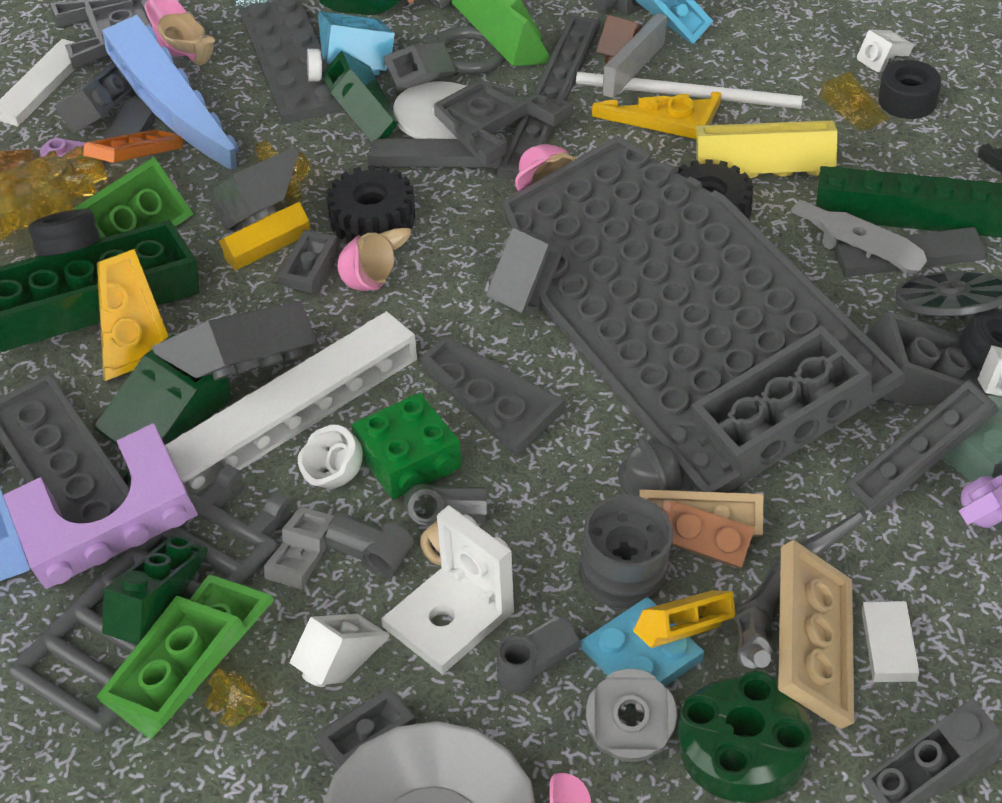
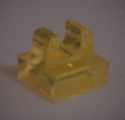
[205,668,268,727]

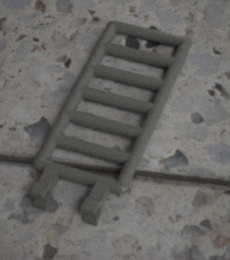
[9,464,293,733]

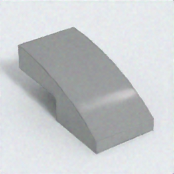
[264,506,334,590]

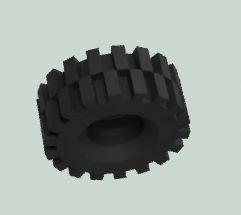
[676,159,753,220]
[326,165,416,243]

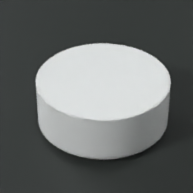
[307,49,322,82]

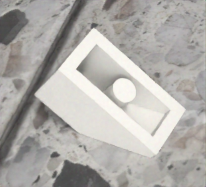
[289,614,389,687]

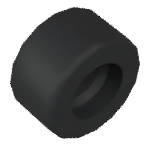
[878,60,941,119]

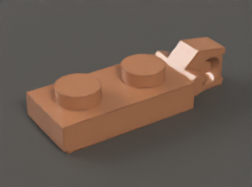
[660,500,755,569]

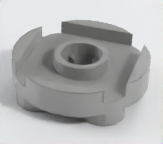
[586,669,677,762]

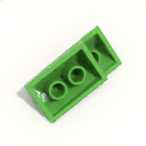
[452,0,550,66]
[72,157,194,239]
[96,574,274,739]

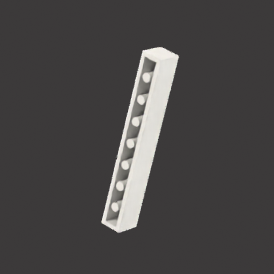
[166,311,417,496]

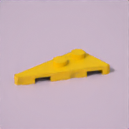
[592,92,721,139]

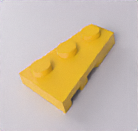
[97,249,169,381]

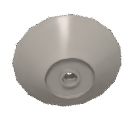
[323,721,535,803]

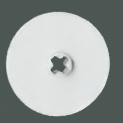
[393,81,466,139]

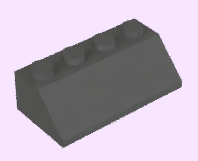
[152,301,317,381]

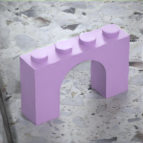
[3,423,198,589]

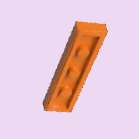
[83,129,184,163]

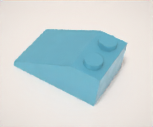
[318,11,395,75]

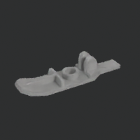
[791,200,927,274]

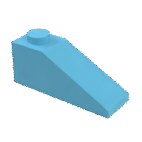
[635,0,713,44]

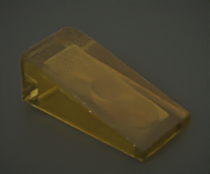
[818,71,888,132]

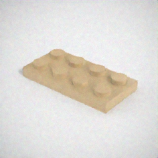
[778,540,854,729]

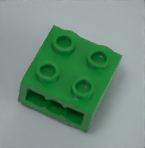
[351,392,462,500]

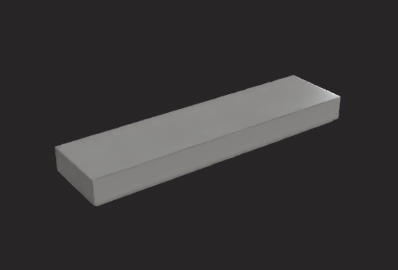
[602,13,667,98]

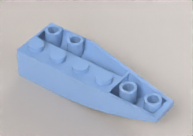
[102,15,239,170]

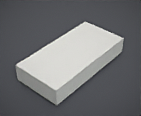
[862,601,919,682]

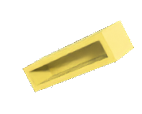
[696,121,837,178]

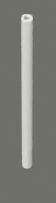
[576,72,803,109]

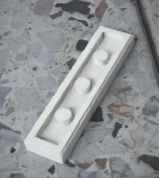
[0,39,76,126]

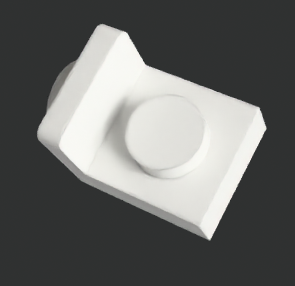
[857,30,914,72]

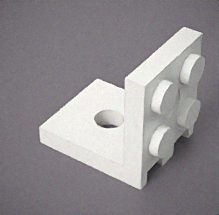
[381,505,514,675]

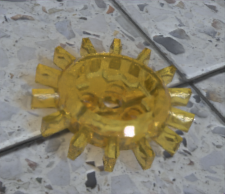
[0,146,107,240]

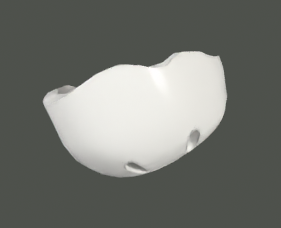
[298,425,363,489]

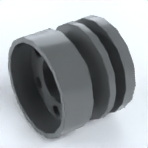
[579,495,673,609]

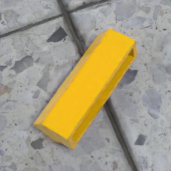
[218,201,310,271]
[633,590,735,648]

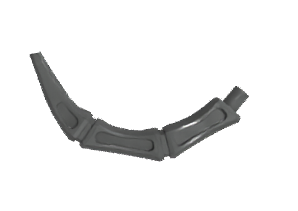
[734,510,867,669]

